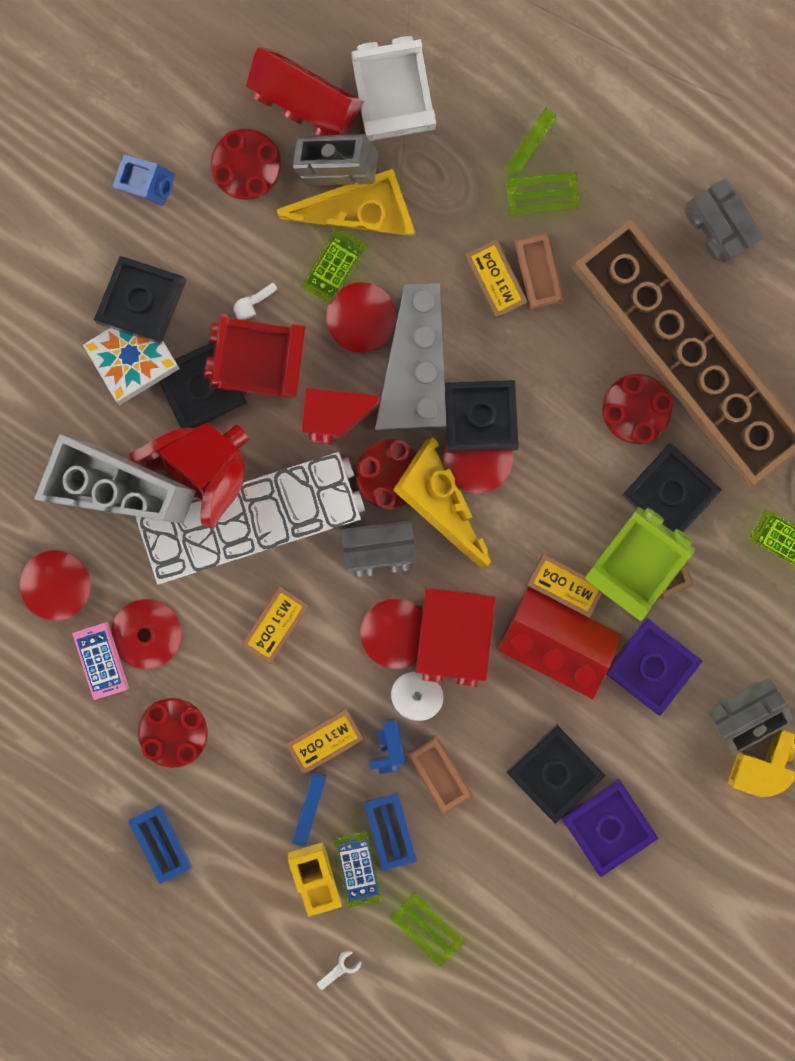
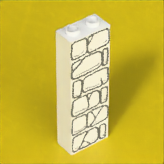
[136,452,365,585]

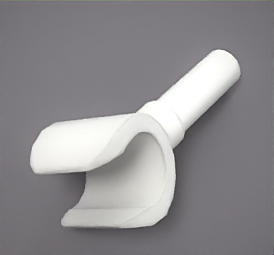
[233,283,278,320]
[317,951,361,990]

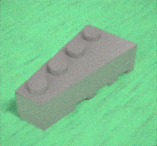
[375,283,446,431]
[34,434,196,524]

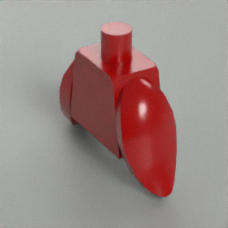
[129,424,249,530]

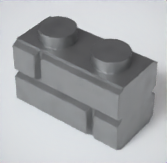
[293,134,378,186]
[686,178,764,263]
[341,520,417,577]
[707,677,795,756]

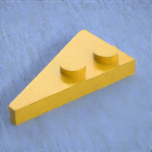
[276,169,415,236]
[394,437,491,569]

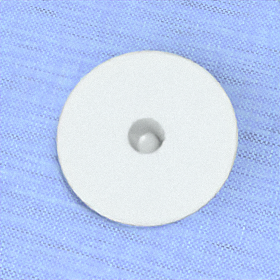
[391,672,443,721]

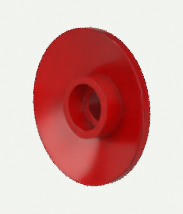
[111,599,181,669]

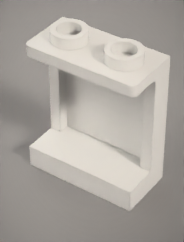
[351,36,436,141]

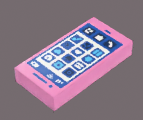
[72,622,129,700]

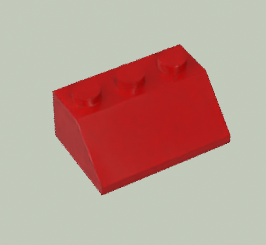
[246,47,364,136]
[301,388,379,445]
[496,586,622,700]

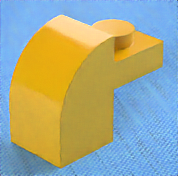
[727,729,795,797]
[288,842,342,917]

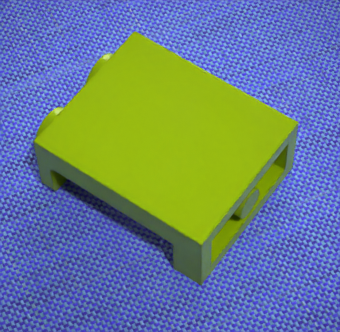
[584,507,696,621]

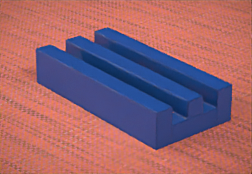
[292,771,327,847]
[364,792,417,871]
[128,804,192,884]

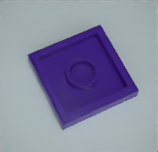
[606,618,703,716]
[561,779,659,877]

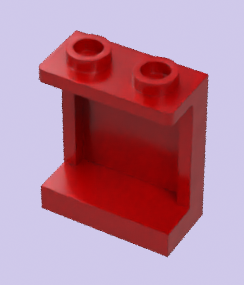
[204,314,306,400]
[415,587,496,687]

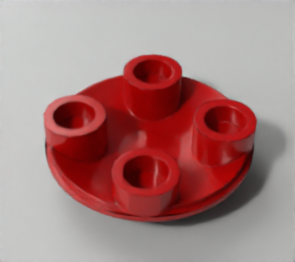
[211,129,281,200]
[326,282,397,353]
[602,374,673,444]
[356,439,417,509]
[443,442,513,493]
[20,550,91,621]
[361,599,423,669]
[138,698,208,768]

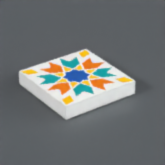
[83,328,180,406]

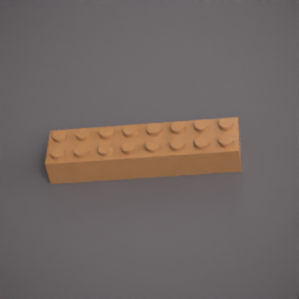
[571,218,795,486]

